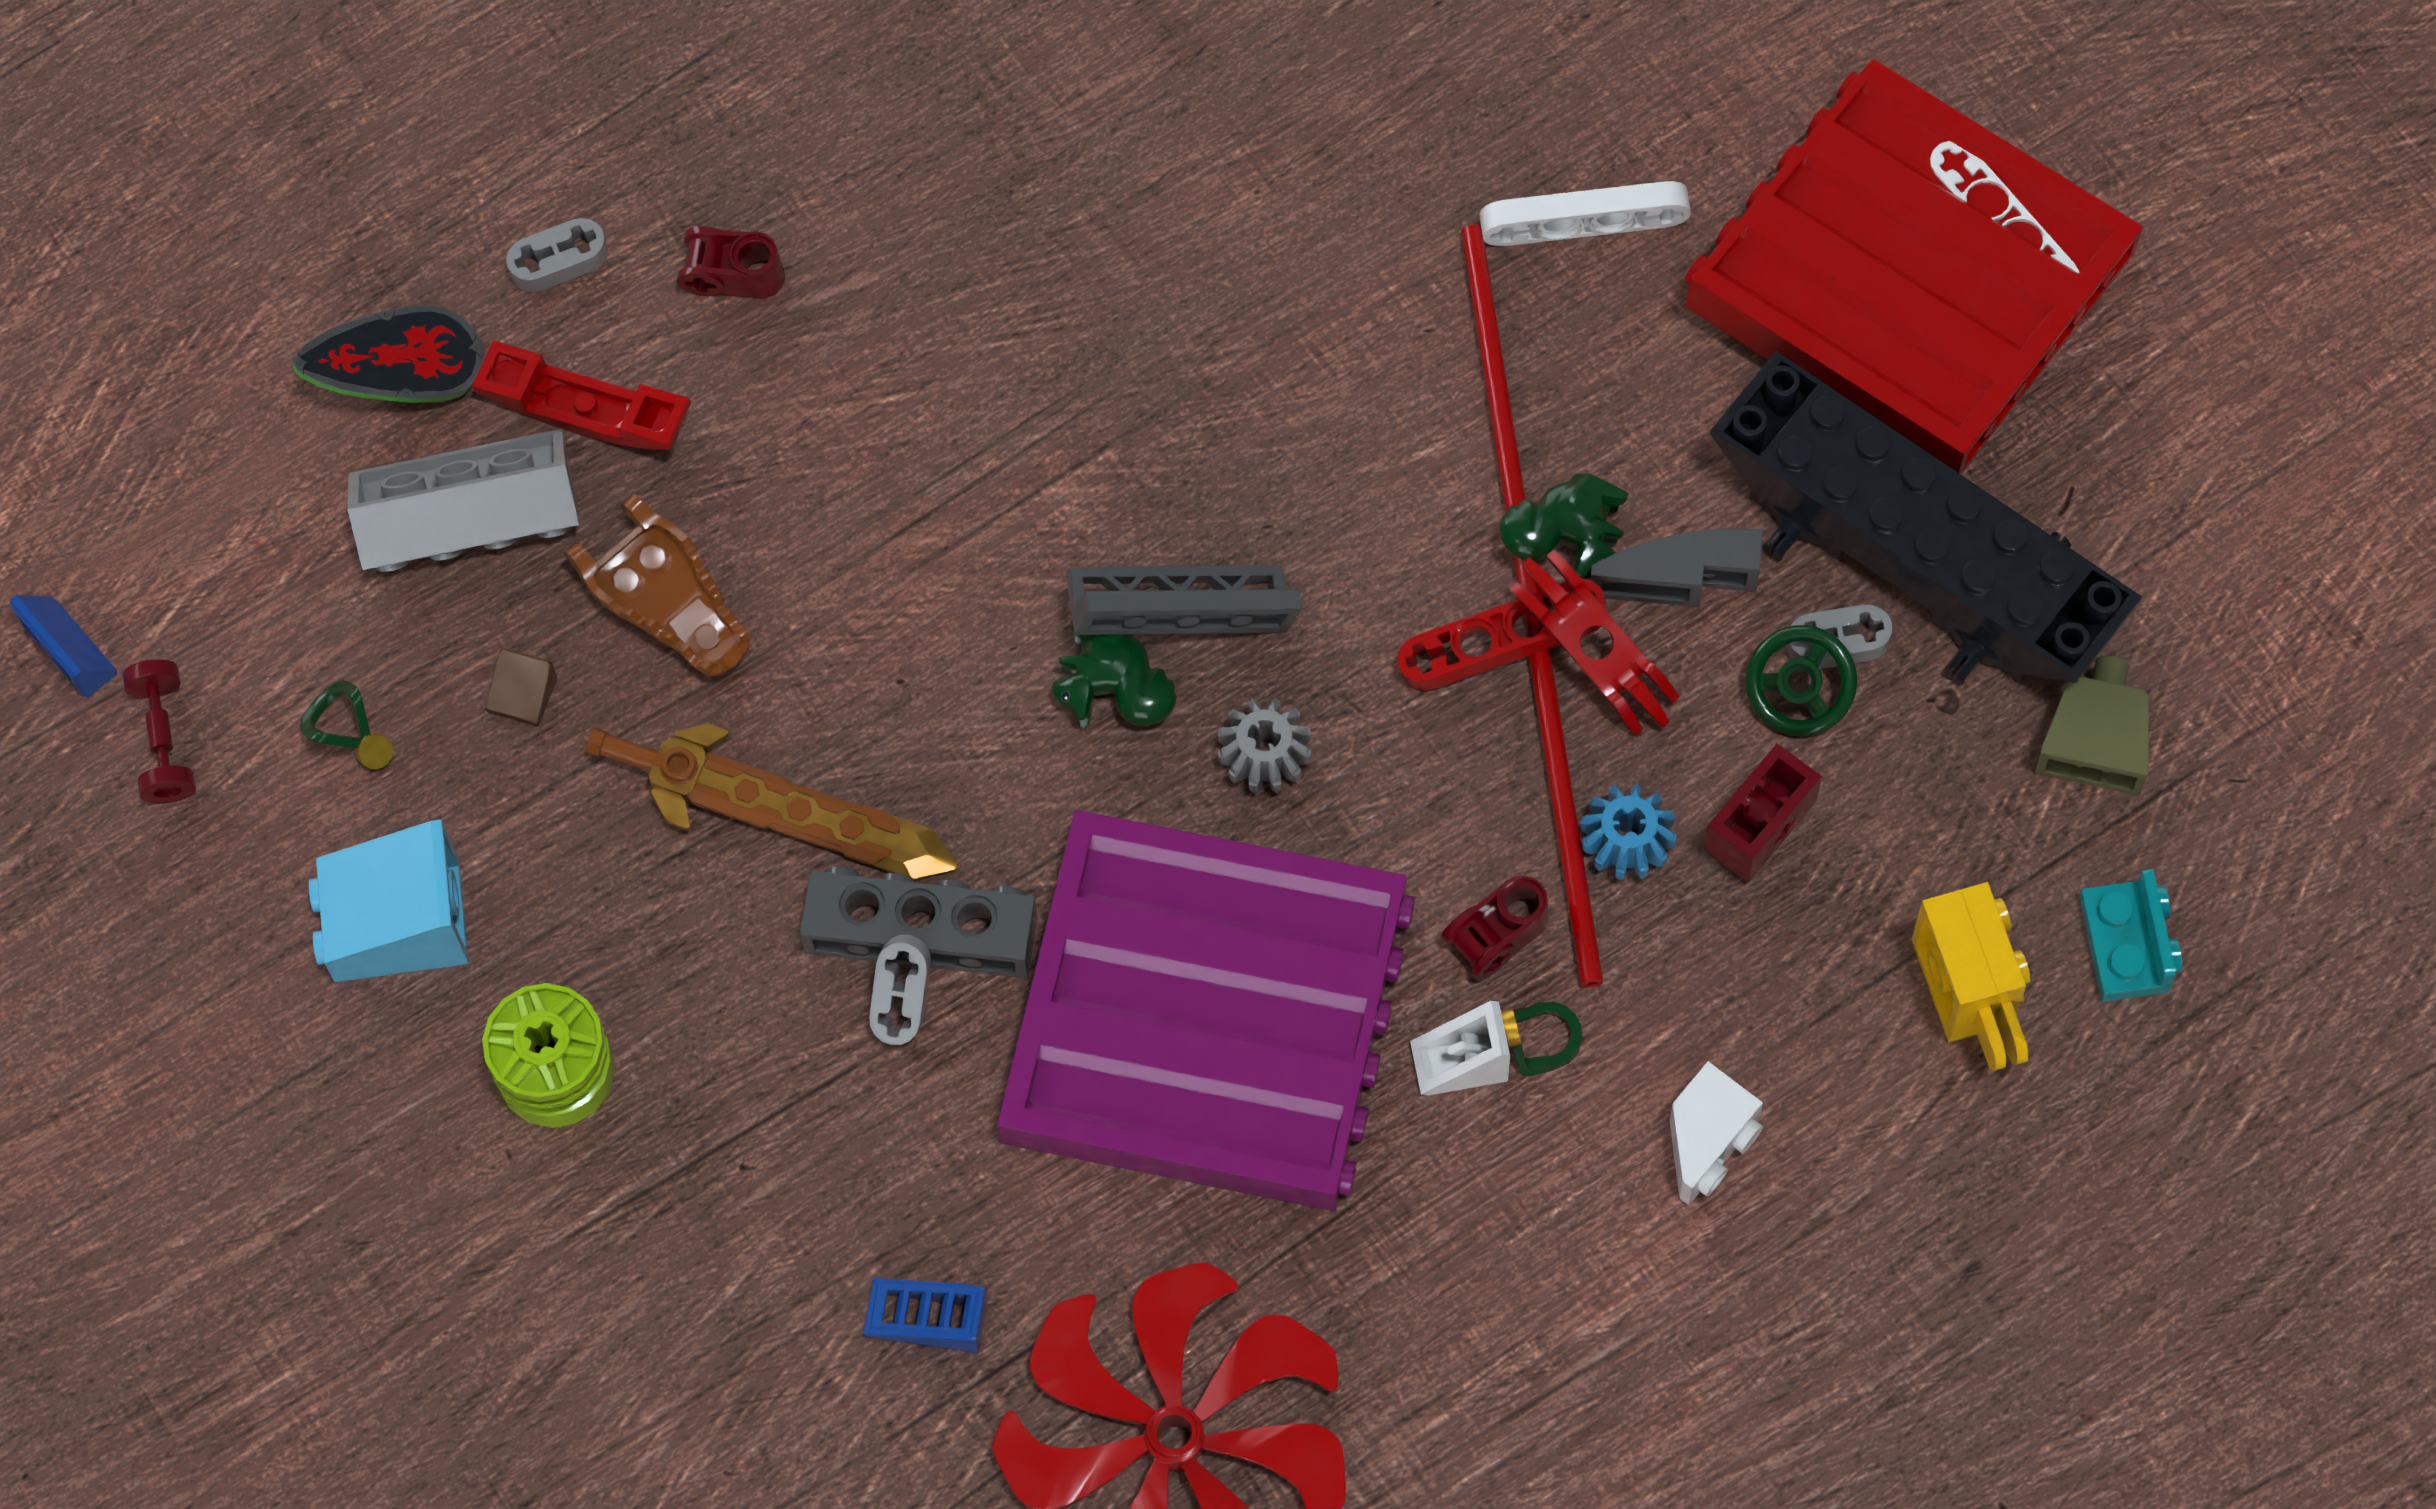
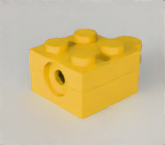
[1912,882,2030,1071]

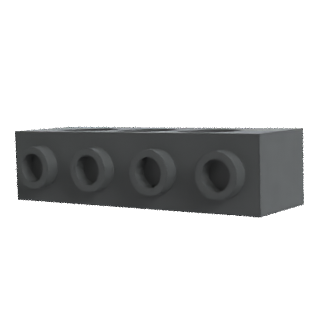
[800,867,1038,979]

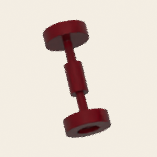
[123,659,196,804]

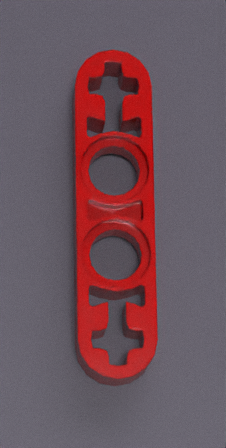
[1397,578,1608,691]

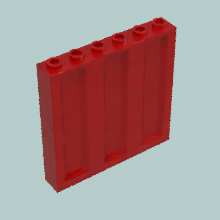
[1685,58,2143,475]

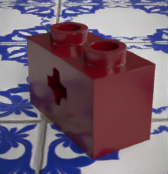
[1704,743,1822,883]

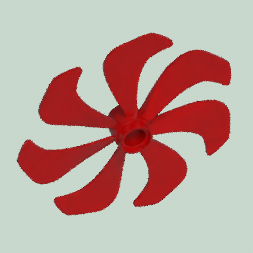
[992,1262,1346,1509]

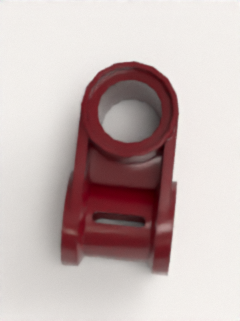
[677,226,785,299]
[1441,875,1548,981]

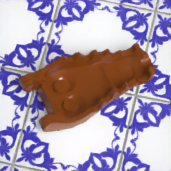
[563,493,750,676]

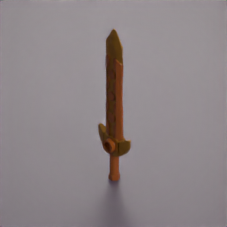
[586,723,957,880]

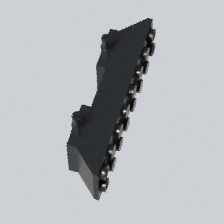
[1710,351,2142,685]

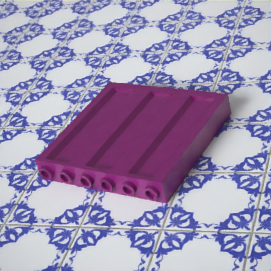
[997,810,1415,1212]

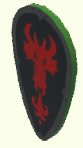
[292,305,484,403]

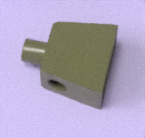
[2035,656,2149,796]

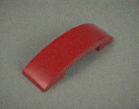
[472,340,691,450]

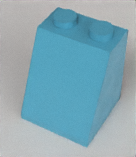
[309,819,469,982]

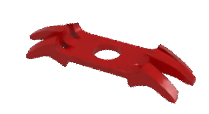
[1508,549,1680,736]

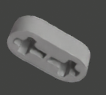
[506,218,608,292]
[1786,605,1892,669]
[869,934,931,1045]

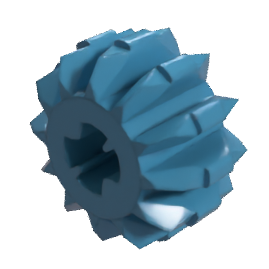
[1581,783,1677,881]

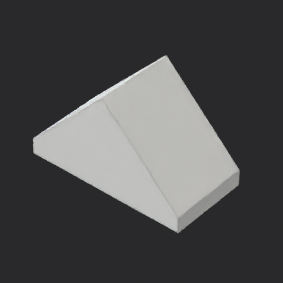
[1410,1001,1510,1096]

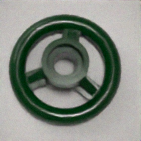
[1745,625,1857,737]

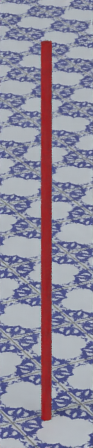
[1461,224,1603,988]

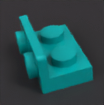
[2079,869,2182,1002]

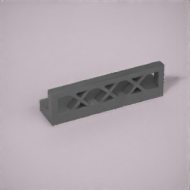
[1066,565,1302,635]

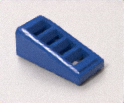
[863,1278,988,1353]

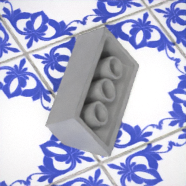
[347,428,579,572]

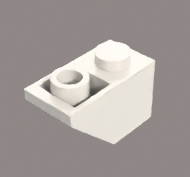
[1670,1061,1763,1206]

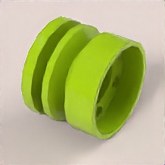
[482,983,615,1128]

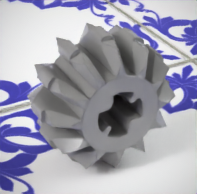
[1218,697,1311,794]

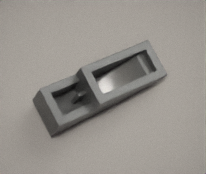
[1591,528,1763,607]

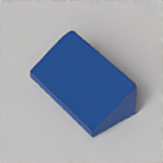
[10,595,117,698]

